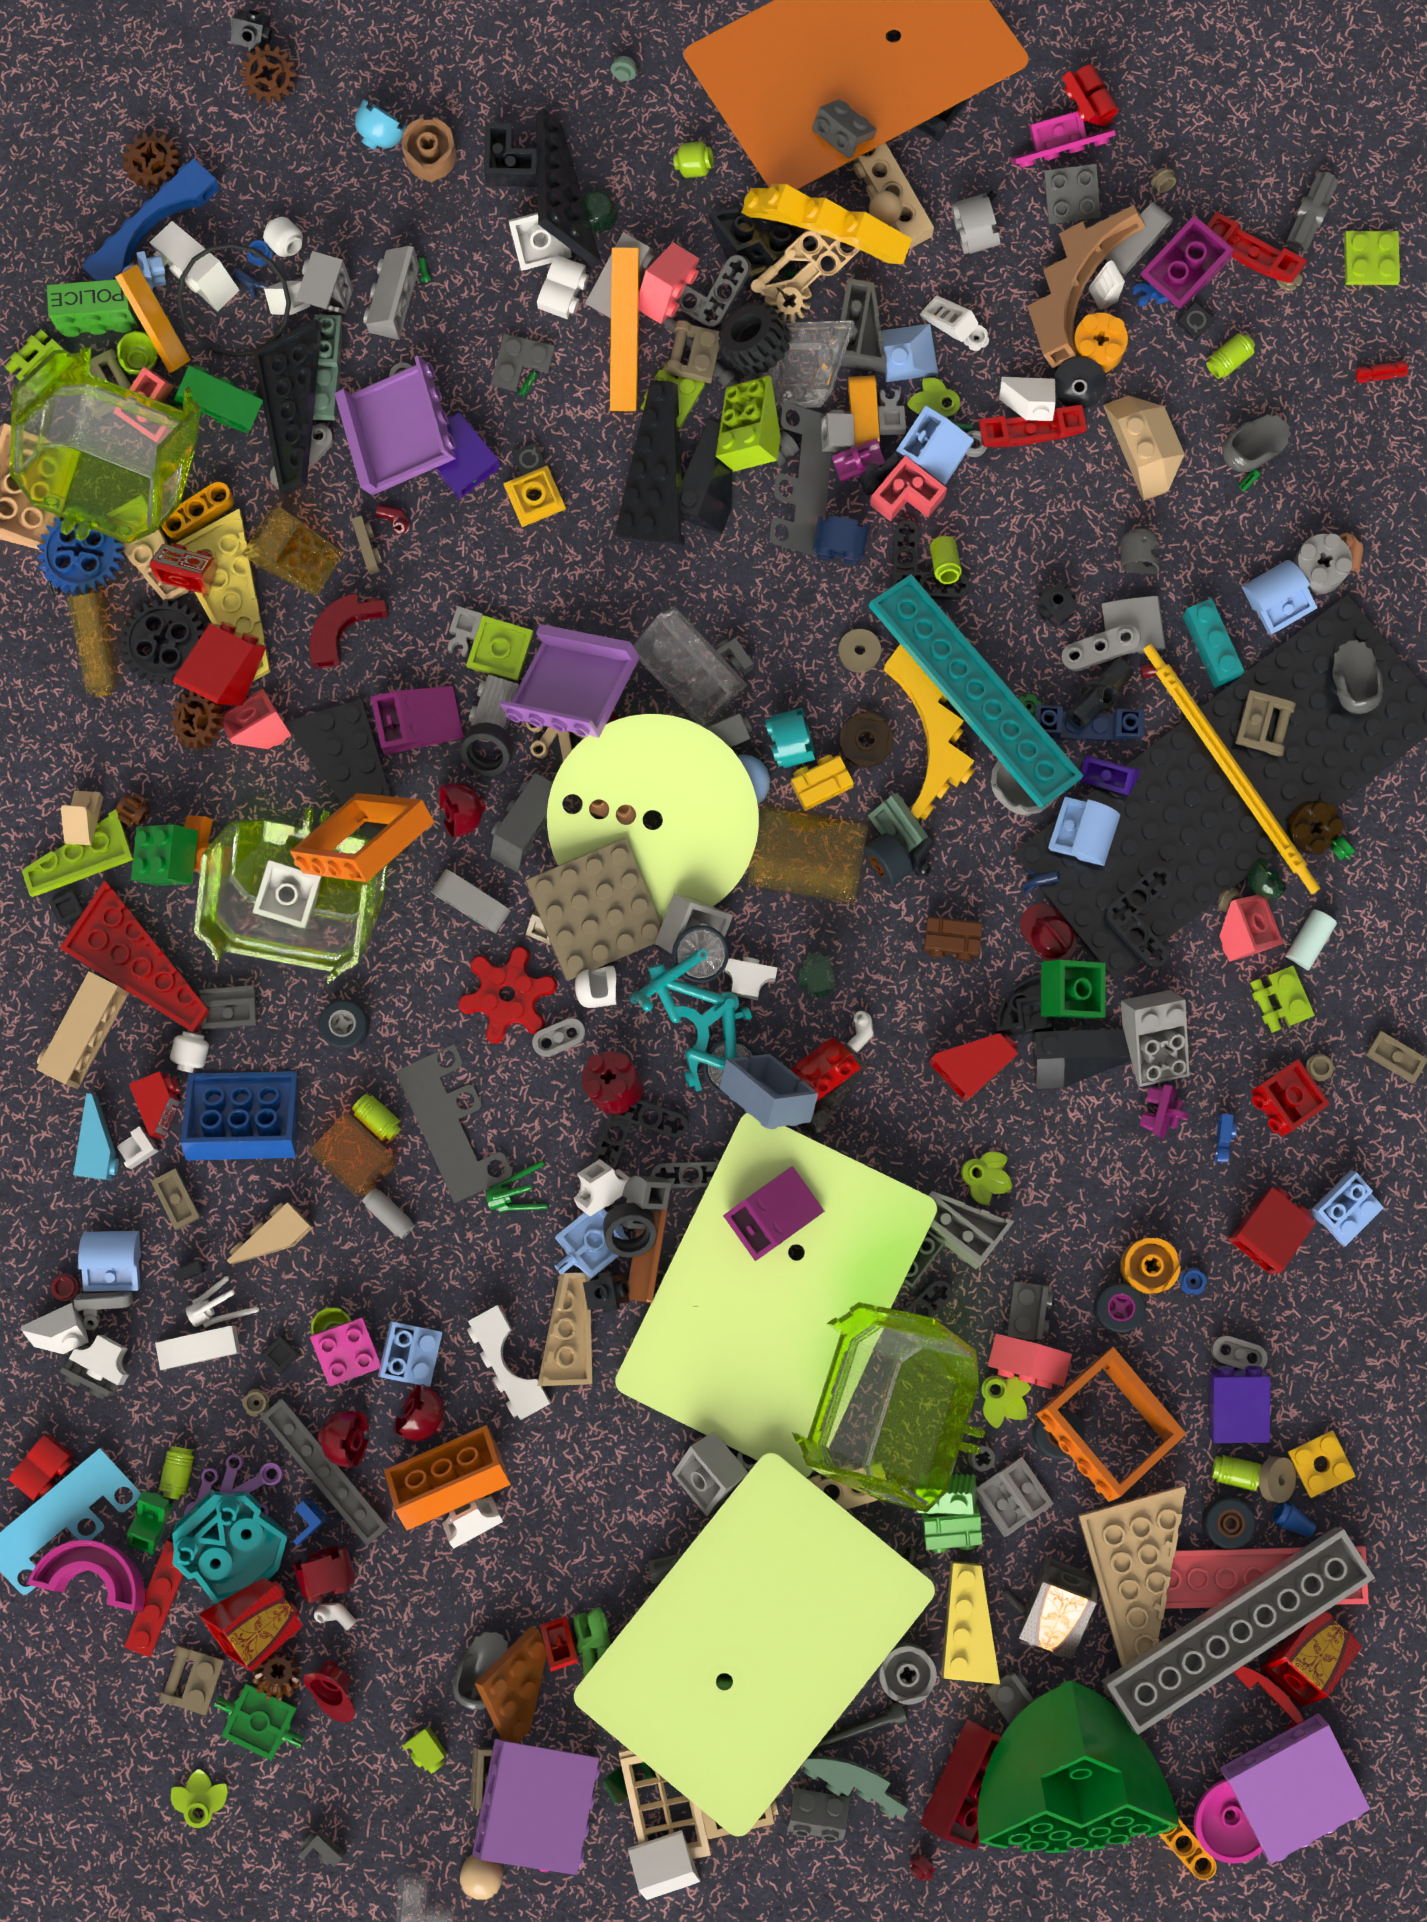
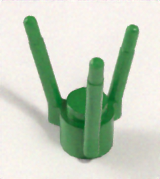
[485,1161,549,1213]

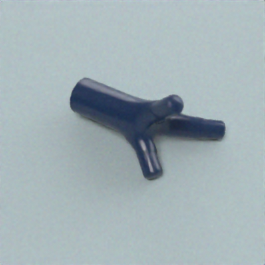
[233,268,272,300]
[1022,868,1061,895]

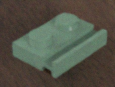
[868,793,928,854]

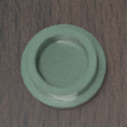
[611,56,637,81]

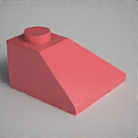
[220,689,291,749]
[1219,893,1284,962]

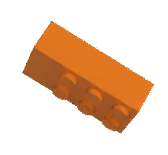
[384,1425,511,1530]

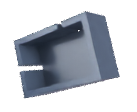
[719,1054,818,1129]

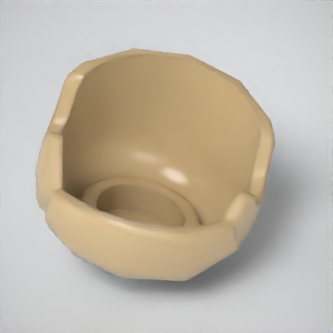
[460,1855,504,1900]

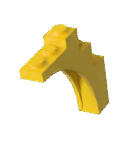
[742,184,912,264]
[884,644,974,821]

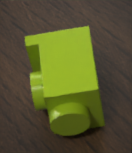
[402,1726,448,1774]

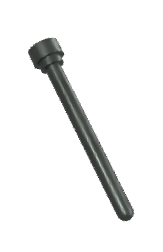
[811,1702,909,1753]

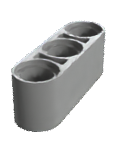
[1105,202,1173,275]
[430,869,511,934]

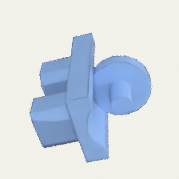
[122,251,166,292]

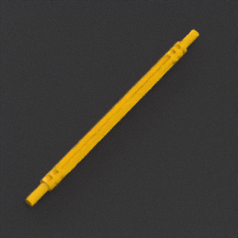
[1143,644,1321,894]

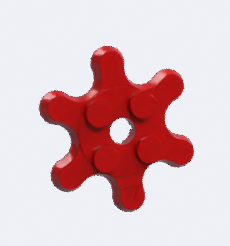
[458,946,557,1044]

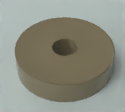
[838,629,881,673]
[1259,1456,1296,1503]

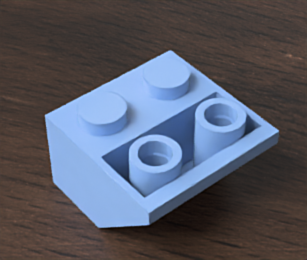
[896,406,974,485]

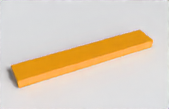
[610,248,640,411]

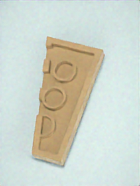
[106,496,190,602]

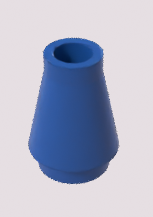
[1272,1502,1316,1538]

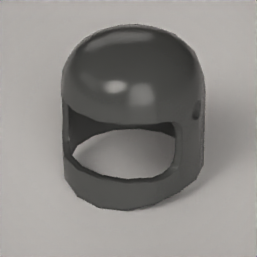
[1121,528,1159,574]

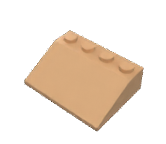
[0,423,81,550]

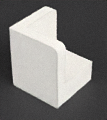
[264,281,310,315]
[117,1126,159,1169]

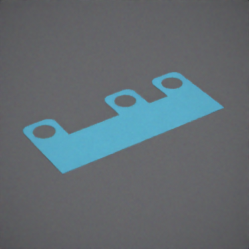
[0,1448,141,1595]

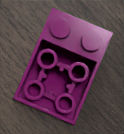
[371,686,464,755]
[723,1166,825,1261]

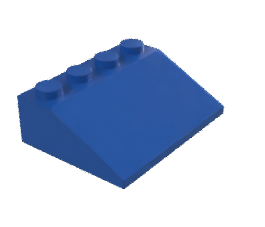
[180,1071,298,1160]

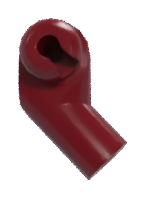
[376,504,410,534]

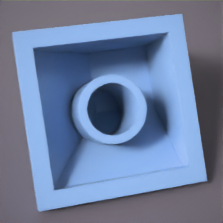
[882,324,938,382]

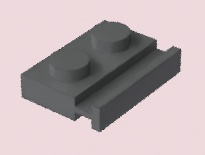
[199,985,258,1030]

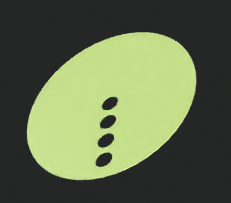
[547,714,759,924]

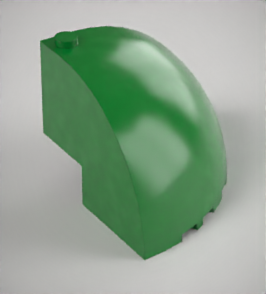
[978,1680,1180,1853]

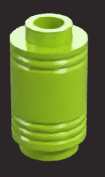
[1206,333,1255,379]
[930,536,961,584]
[352,1094,401,1141]
[158,1446,194,1500]
[1211,1455,1261,1491]

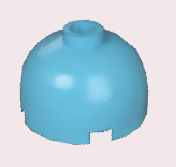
[355,99,407,150]

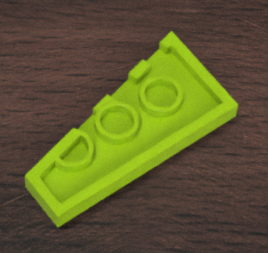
[22,809,133,897]

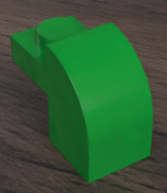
[127,1491,172,1555]

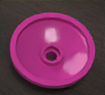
[1194,1779,1263,1863]

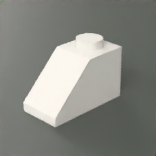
[999,377,1055,421]
[21,1303,88,1354]

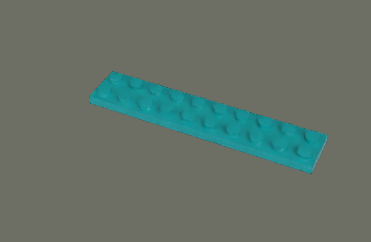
[869,574,1083,809]

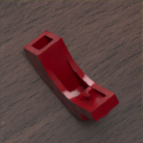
[309,593,389,669]

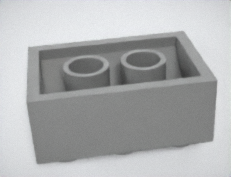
[364,246,419,340]

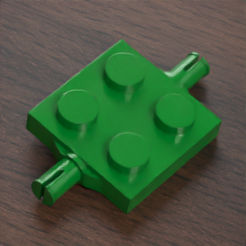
[214,1683,305,1761]

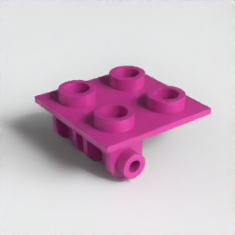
[310,1317,381,1387]

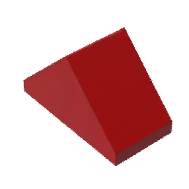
[540,1616,580,1672]

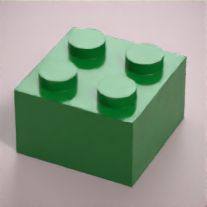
[131,824,198,886]
[1041,960,1106,1019]

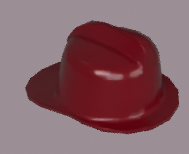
[1020,903,1077,961]
[303,1659,355,1723]

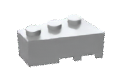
[585,232,661,318]
[296,251,354,314]
[928,1191,1014,1269]

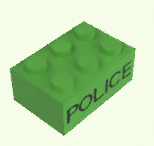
[47,279,139,337]

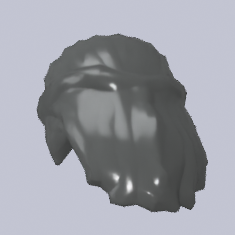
[1222,414,1292,472]
[1333,640,1384,714]
[453,1632,508,1710]

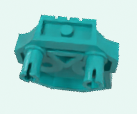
[172,1489,287,1604]

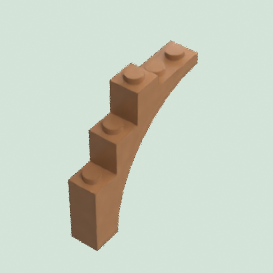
[1027,205,1146,368]

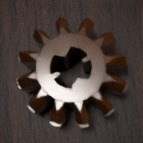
[252,1651,301,1701]

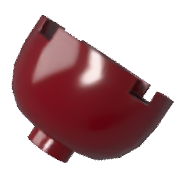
[438,783,486,837]
[393,1384,446,1441]
[318,1411,369,1468]

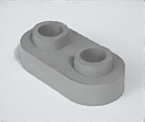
[532,1018,585,1057]
[1211,1336,1268,1370]

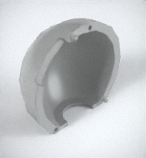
[991,760,1055,815]

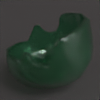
[583,190,618,233]
[1247,858,1287,900]

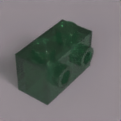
[797,953,836,1000]

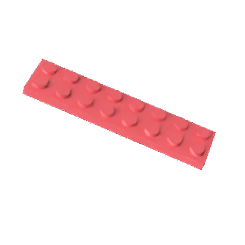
[1165,1546,1369,1609]

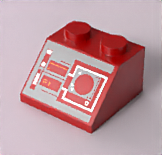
[149,543,218,596]
[129,1071,182,1139]

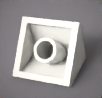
[508,212,572,271]
[252,860,322,929]
[628,1830,700,1900]

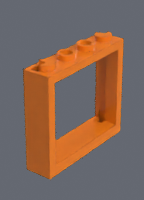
[290,793,434,882]
[1036,1347,1186,1502]

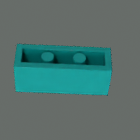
[1182,598,1244,688]

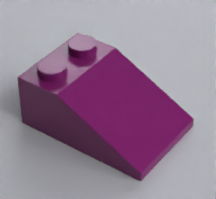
[1140,215,1234,309]

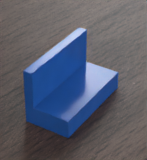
[293,1498,329,1545]

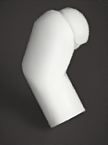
[847,1011,874,1053]
[314,1602,357,1631]

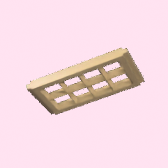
[619,1749,711,1859]

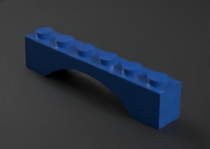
[82,158,220,281]

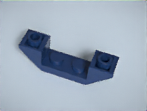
[1035,705,1144,742]

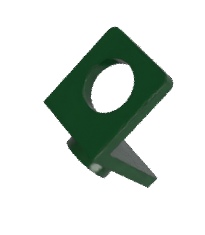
[602,1762,656,1805]

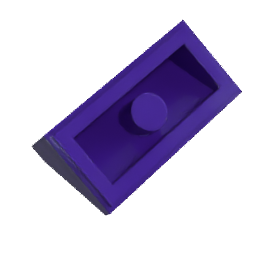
[1079,756,1141,795]

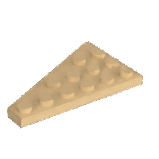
[1078,1485,1186,1667]

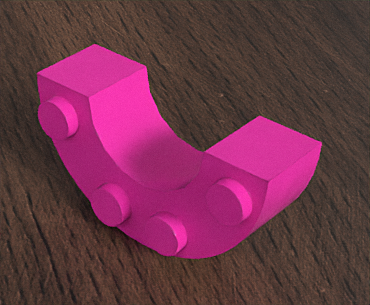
[27,1540,145,1612]

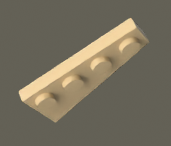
[537,1273,592,1386]

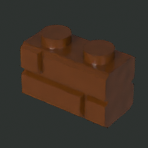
[923,916,982,961]

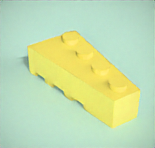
[941,1561,1000,1684]

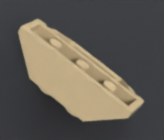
[1103,396,1184,501]

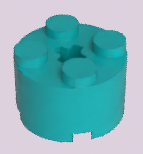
[765,708,816,768]

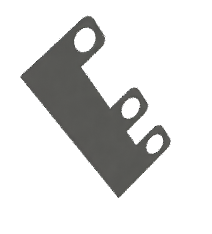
[770,403,831,556]
[395,1044,512,1204]

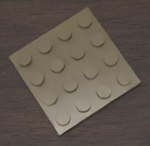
[525,838,661,981]

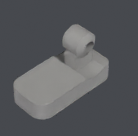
[74,1291,133,1330]

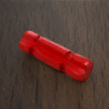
[1355,361,1408,383]

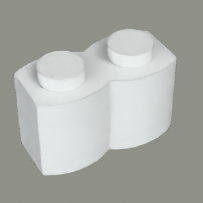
[537,255,589,319]

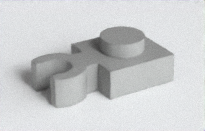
[878,390,906,435]
[448,606,483,657]

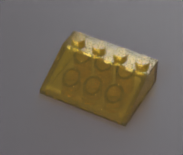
[748,806,868,904]

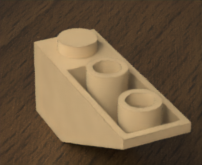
[227,1202,314,1264]

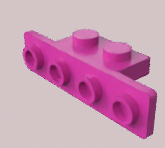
[1010,111,1116,168]

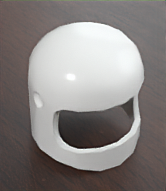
[575,966,617,1008]

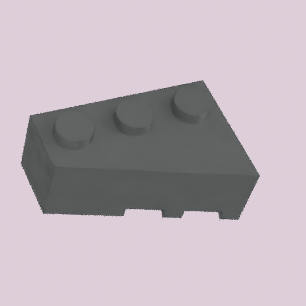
[833,278,887,373]
[490,773,553,873]

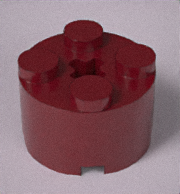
[582,1051,644,1115]
[292,1544,357,1603]

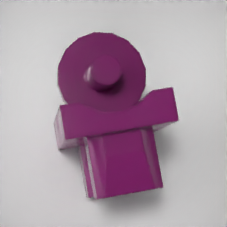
[832,439,885,482]
[1140,1084,1189,1138]

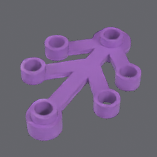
[184,1454,283,1532]

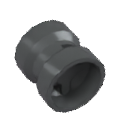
[771,430,799,468]

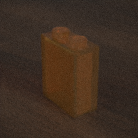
[308,1111,397,1198]

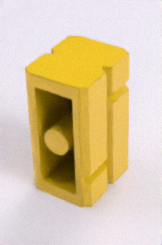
[790,754,854,811]

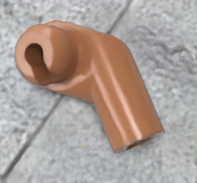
[1339,533,1363,572]

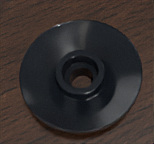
[1053,356,1106,408]

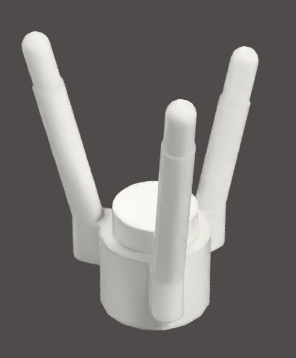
[186,1276,259,1328]

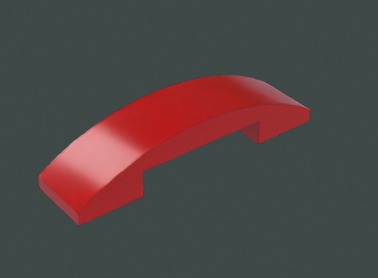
[1207,212,1307,283]
[978,405,1087,447]
[1233,1665,1304,1731]

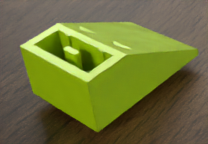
[716,375,781,472]

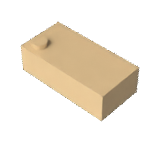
[36,971,129,1089]

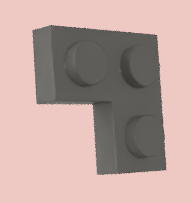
[491,334,555,392]

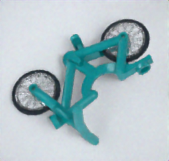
[629,925,757,1095]

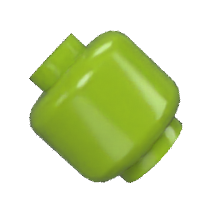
[673,141,714,178]

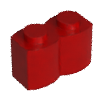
[8,1434,74,1500]

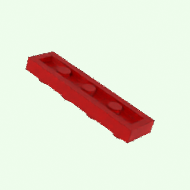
[124,1540,184,1658]

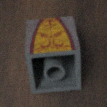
[1019,1556,1097,1659]

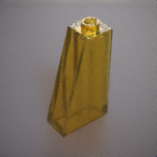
[67,592,117,698]

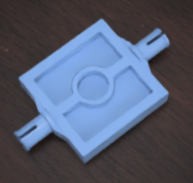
[555,1208,630,1280]

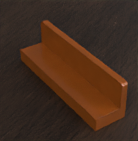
[628,1194,671,1303]

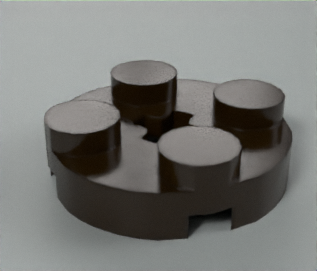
[839,713,893,768]
[1288,799,1343,855]

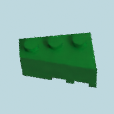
[171,365,263,434]

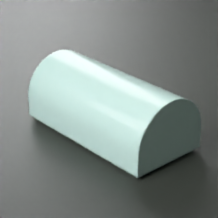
[1285,910,1337,970]

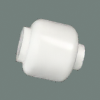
[263,217,303,257]
[170,1031,209,1073]

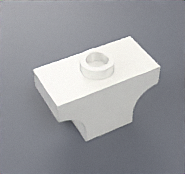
[723,957,777,1000]
[574,1159,630,1216]
[69,1335,129,1385]
[442,1496,503,1549]

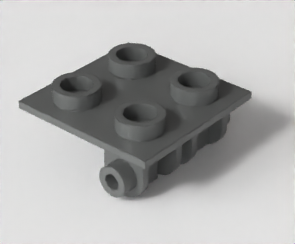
[1043,164,1101,224]

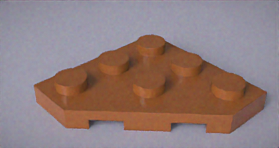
[475,1627,547,1743]

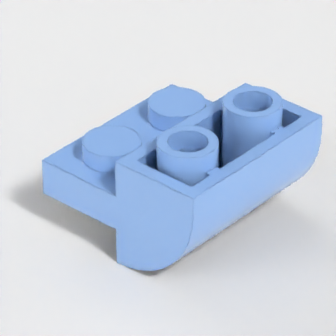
[1241,560,1317,635]
[1048,797,1120,866]
[1311,1170,1383,1246]
[78,1231,141,1292]
[378,1321,442,1387]

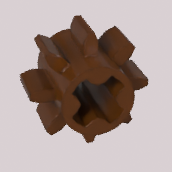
[116,792,150,827]

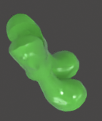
[574,1607,611,1678]

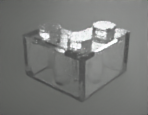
[395,1872,457,1922]

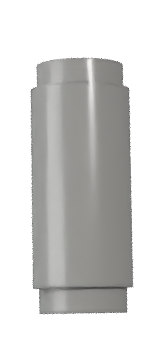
[362,1188,415,1239]

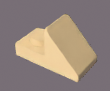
[61,791,103,845]

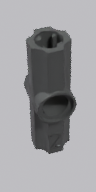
[1285,172,1339,253]

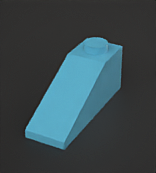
[73,1093,119,1181]

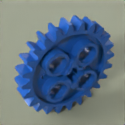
[37,509,125,596]

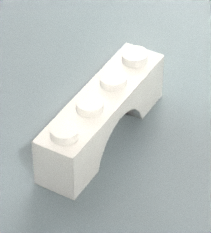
[467,1305,551,1420]

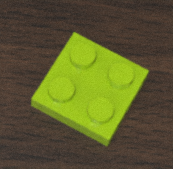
[1344,231,1400,285]
[466,615,534,683]

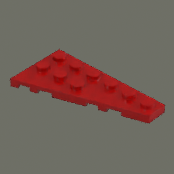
[60,880,210,1033]

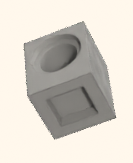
[821,410,855,452]

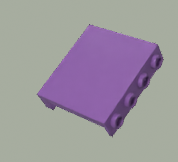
[334,355,456,495]
[499,624,640,738]
[1220,1713,1370,1864]
[472,1738,600,1875]

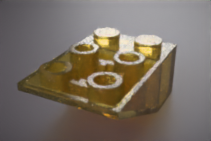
[242,506,343,596]

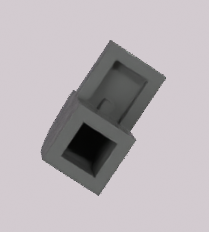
[622,1176,672,1229]

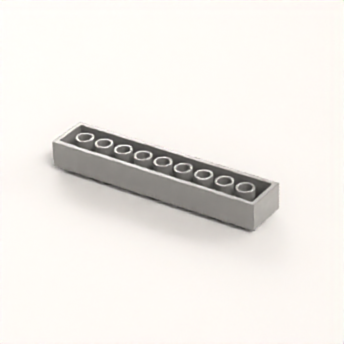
[1101,1527,1375,1734]

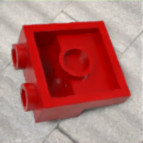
[789,1037,861,1101]
[1250,1059,1330,1137]

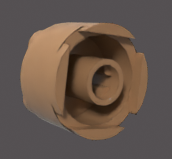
[402,118,457,182]

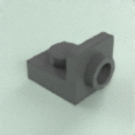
[713,638,754,676]
[298,1830,346,1867]

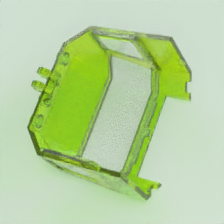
[9,347,200,544]
[194,807,388,984]
[792,1302,985,1512]

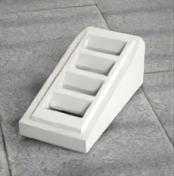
[1089,260,1125,310]
[920,295,978,342]

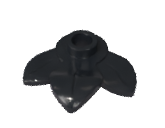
[861,453,899,495]

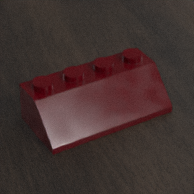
[920,1719,1003,1850]

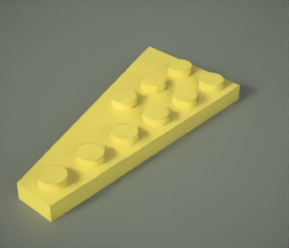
[177,509,271,681]

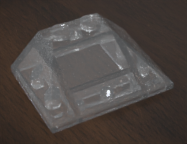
[742,320,855,408]

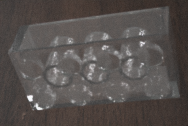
[633,607,748,727]

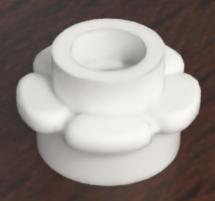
[963,325,989,351]

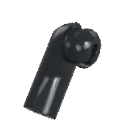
[911,837,935,877]

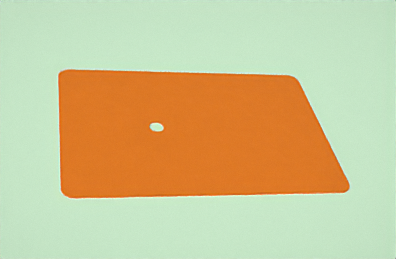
[684,0,1029,190]

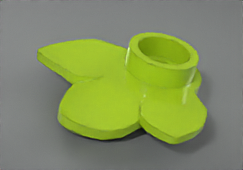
[907,378,960,418]
[961,1152,1012,1205]
[981,1376,1031,1428]
[171,1769,228,1828]

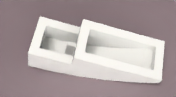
[155,1326,240,1370]

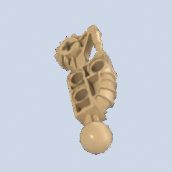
[750,191,902,323]

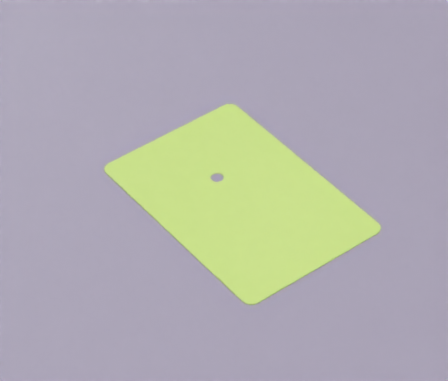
[615,1113,937,1478]
[574,1453,935,1836]

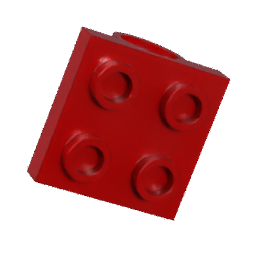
[1062,64,1119,127]

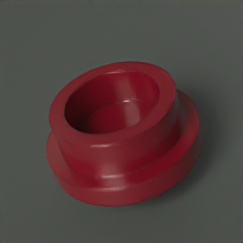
[51,1274,79,1301]
[909,1854,935,1881]

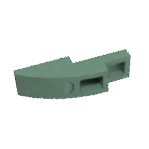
[313,314,342,420]
[802,1755,908,1819]

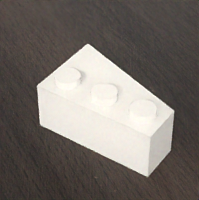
[149,221,240,312]

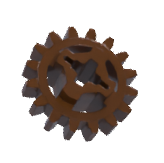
[239,44,297,105]
[122,131,181,190]
[170,691,225,749]

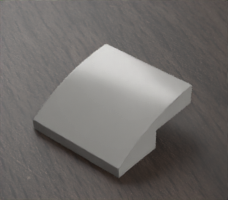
[1102,596,1166,654]
[977,1457,1054,1537]

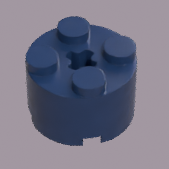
[812,516,870,565]

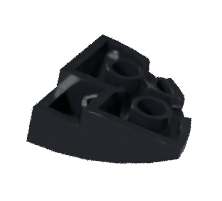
[709,208,816,291]

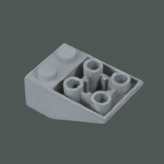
[1121,990,1190,1087]

